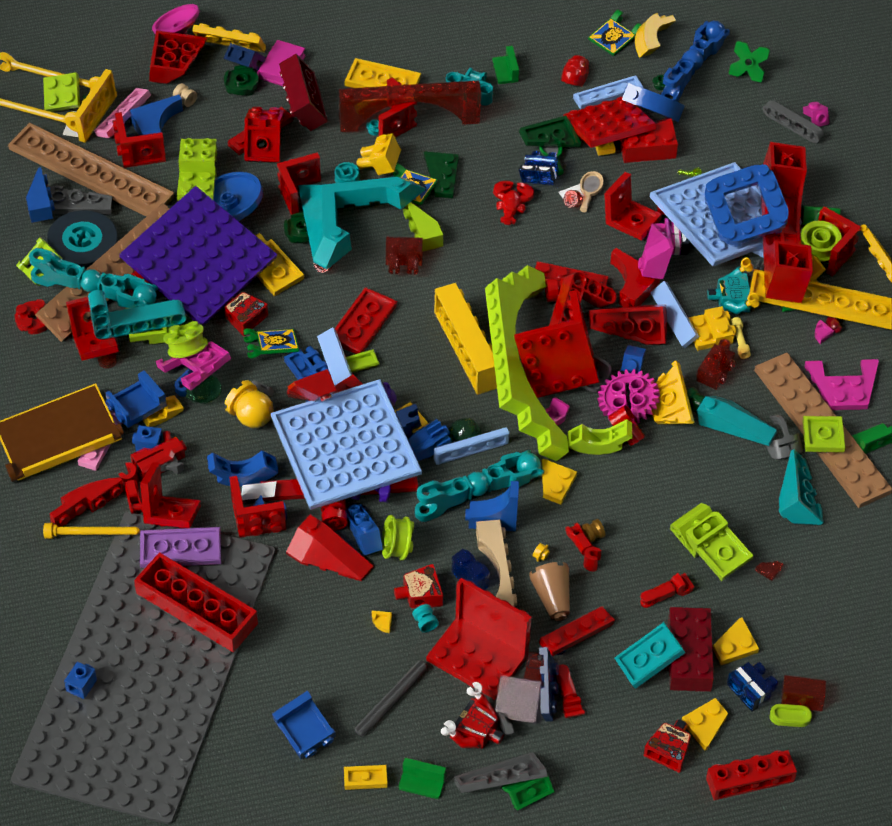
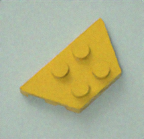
[652,361,695,424]

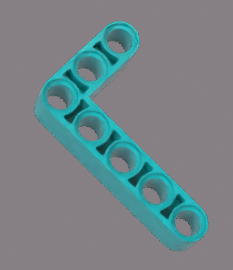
[88,290,186,339]

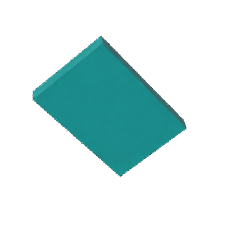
[614,622,686,689]

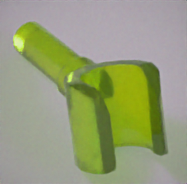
[678,168,702,177]

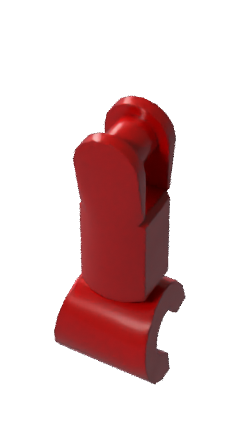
[118,462,143,514]
[565,523,602,571]
[640,573,694,608]
[556,664,585,718]

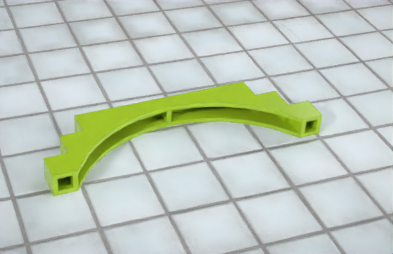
[485,265,569,461]

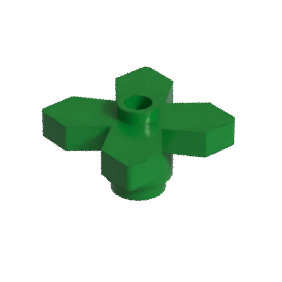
[729,41,770,82]

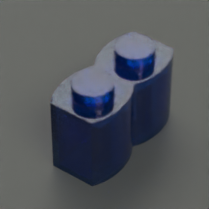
[452,549,490,590]

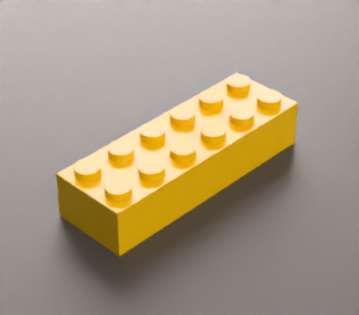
[434,283,497,395]

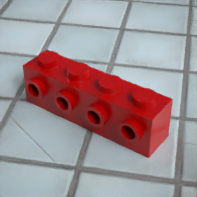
[706,750,797,800]

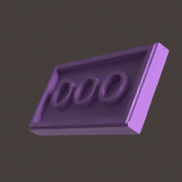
[140,527,221,568]

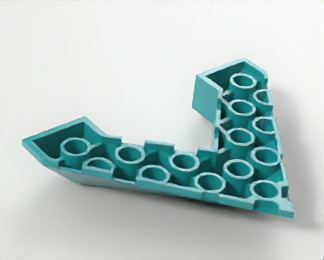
[298,177,425,270]

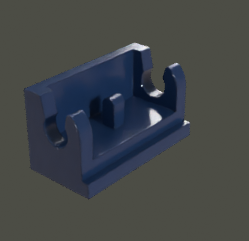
[223,43,266,70]
[396,404,422,439]

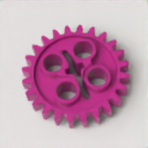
[597,369,660,423]

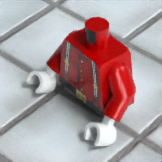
[441,682,504,749]

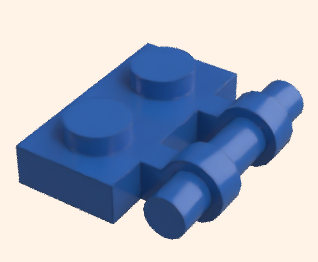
[284,346,330,380]

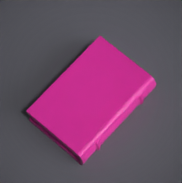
[257,40,305,86]

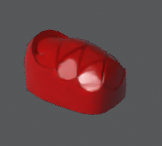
[561,55,589,87]

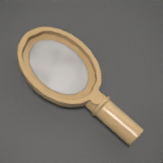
[580,171,603,212]

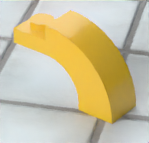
[635,13,676,58]

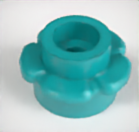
[366,119,379,136]

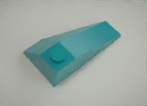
[697,396,777,446]
[779,449,823,525]

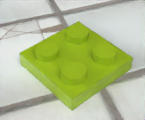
[43,72,80,112]
[802,416,845,452]

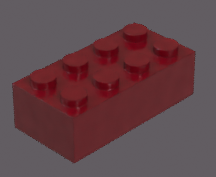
[279,54,328,131]
[668,607,714,692]

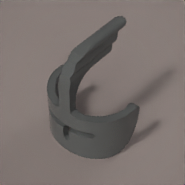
[582,354,611,392]
[766,415,803,459]

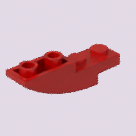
[50,477,124,527]

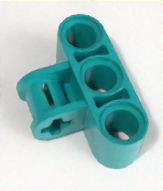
[445,67,493,106]

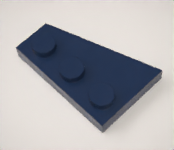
[539,647,559,721]

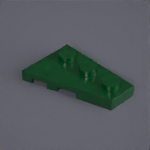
[519,116,581,147]
[424,151,459,199]

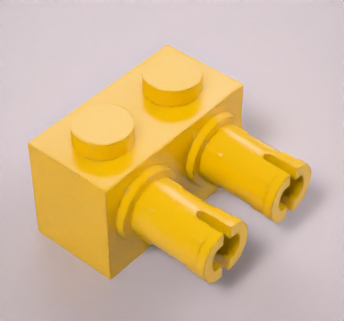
[357,133,401,175]

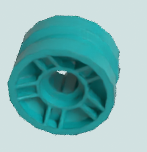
[335,162,360,183]

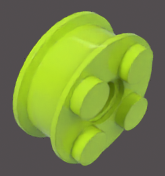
[801,221,842,262]
[163,321,208,358]
[381,515,414,560]

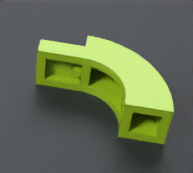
[568,419,632,455]

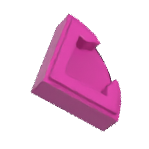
[815,320,834,344]

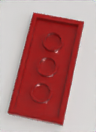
[335,287,397,354]

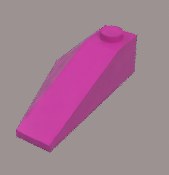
[638,224,674,279]

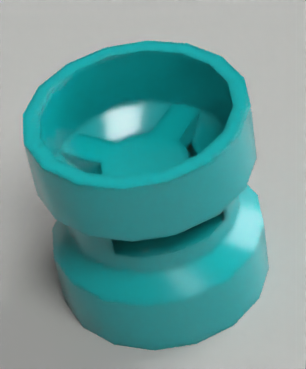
[412,604,439,633]

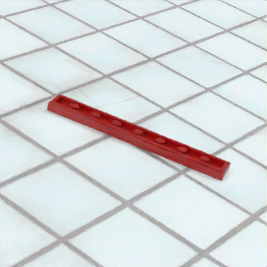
[261,476,418,501]

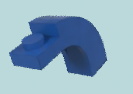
[622,83,685,122]
[207,451,278,487]

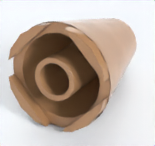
[529,562,570,621]

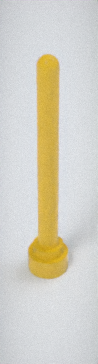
[43,523,140,539]

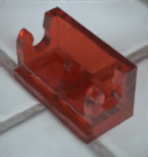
[781,675,826,711]

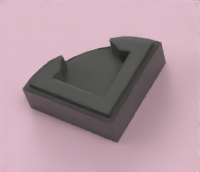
[252,380,275,397]
[497,713,514,735]

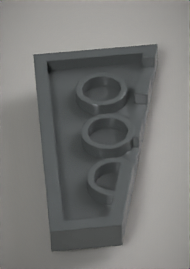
[46,184,113,214]
[454,752,548,793]

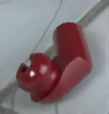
[826,316,842,333]

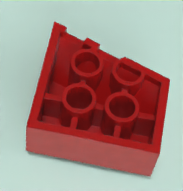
[149,30,207,84]
[619,118,678,163]

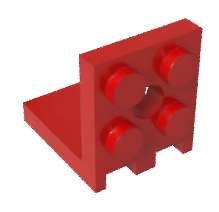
[379,77,417,137]
[244,107,284,162]
[112,112,166,168]
[277,152,321,215]
[604,172,662,241]
[818,206,861,277]
[66,297,119,361]
[140,462,201,529]
[229,476,286,538]

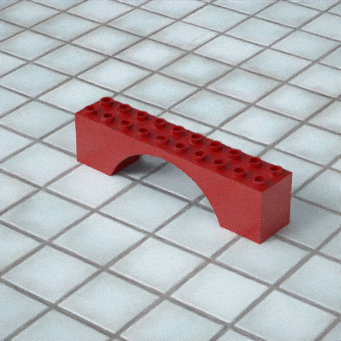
[761,142,813,303]

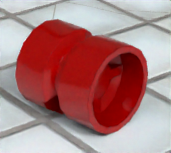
[545,277,570,302]
[321,499,347,531]

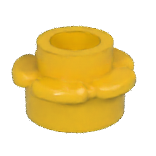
[532,543,550,562]

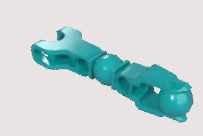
[29,248,158,308]
[414,450,544,522]

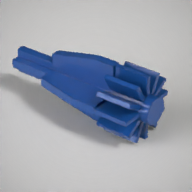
[408,419,452,461]

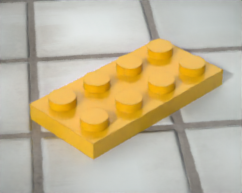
[192,23,266,53]
[345,58,421,96]

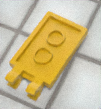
[255,233,304,296]

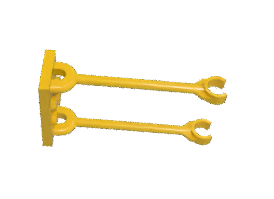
[0,52,117,143]

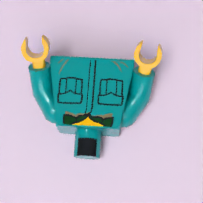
[707,258,759,314]

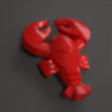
[493,181,534,225]

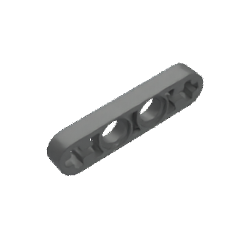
[763,100,824,143]

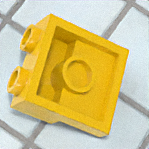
[688,306,736,351]

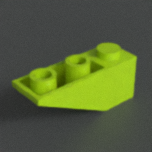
[403,202,443,252]

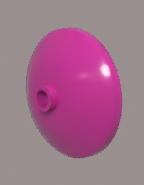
[152,4,200,34]

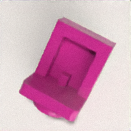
[803,102,829,127]
[545,397,570,426]

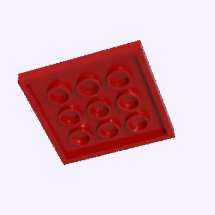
[563,97,656,148]

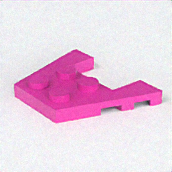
[156,341,231,390]
[804,359,879,410]

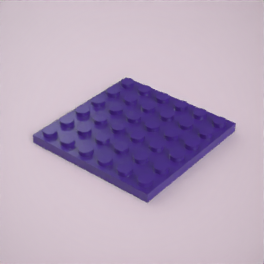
[119,186,277,326]

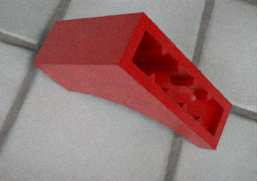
[610,248,660,307]

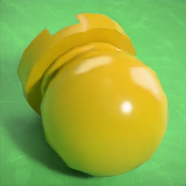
[225,380,274,428]

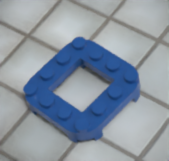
[705,164,789,247]

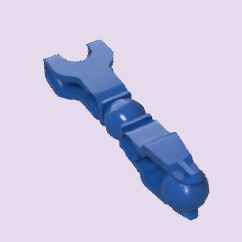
[661,20,730,102]

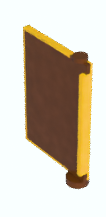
[0,383,124,483]

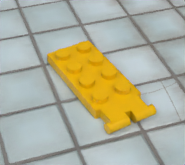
[861,224,892,283]

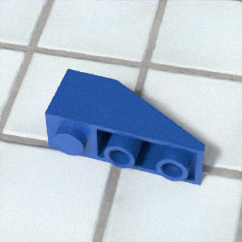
[26,167,55,223]
[346,504,383,555]

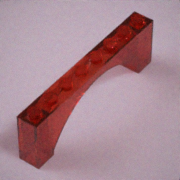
[339,80,481,132]

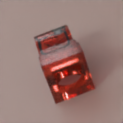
[523,652,544,692]

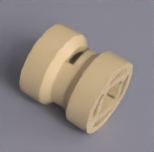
[173,83,197,107]

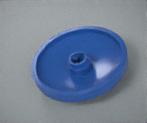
[214,172,263,221]

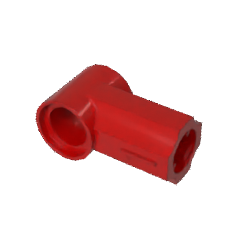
[609,405,645,446]

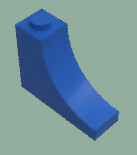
[130,95,183,150]
[465,481,519,531]

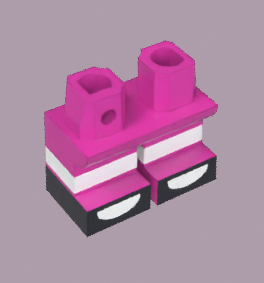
[656,218,689,255]

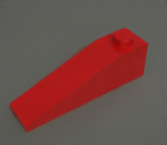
[589,304,667,344]
[287,369,337,402]
[286,514,374,581]

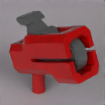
[130,431,187,479]

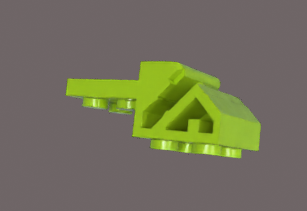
[177,138,217,201]
[670,503,753,581]

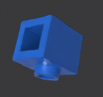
[621,345,646,374]
[132,425,163,452]
[64,662,97,699]

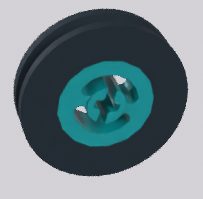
[47,210,118,270]

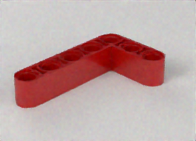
[549,272,616,326]

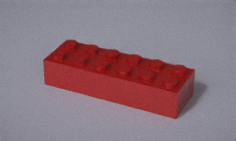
[134,552,258,653]

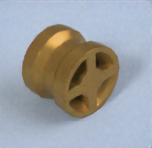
[582,519,605,542]

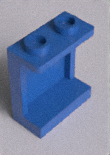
[105,371,167,428]
[272,691,336,759]

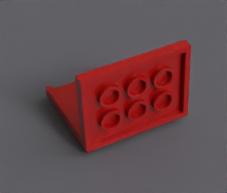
[514,290,599,398]
[426,578,531,700]

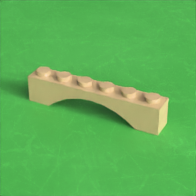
[476,519,517,607]

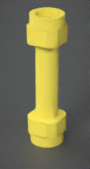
[730,317,751,359]

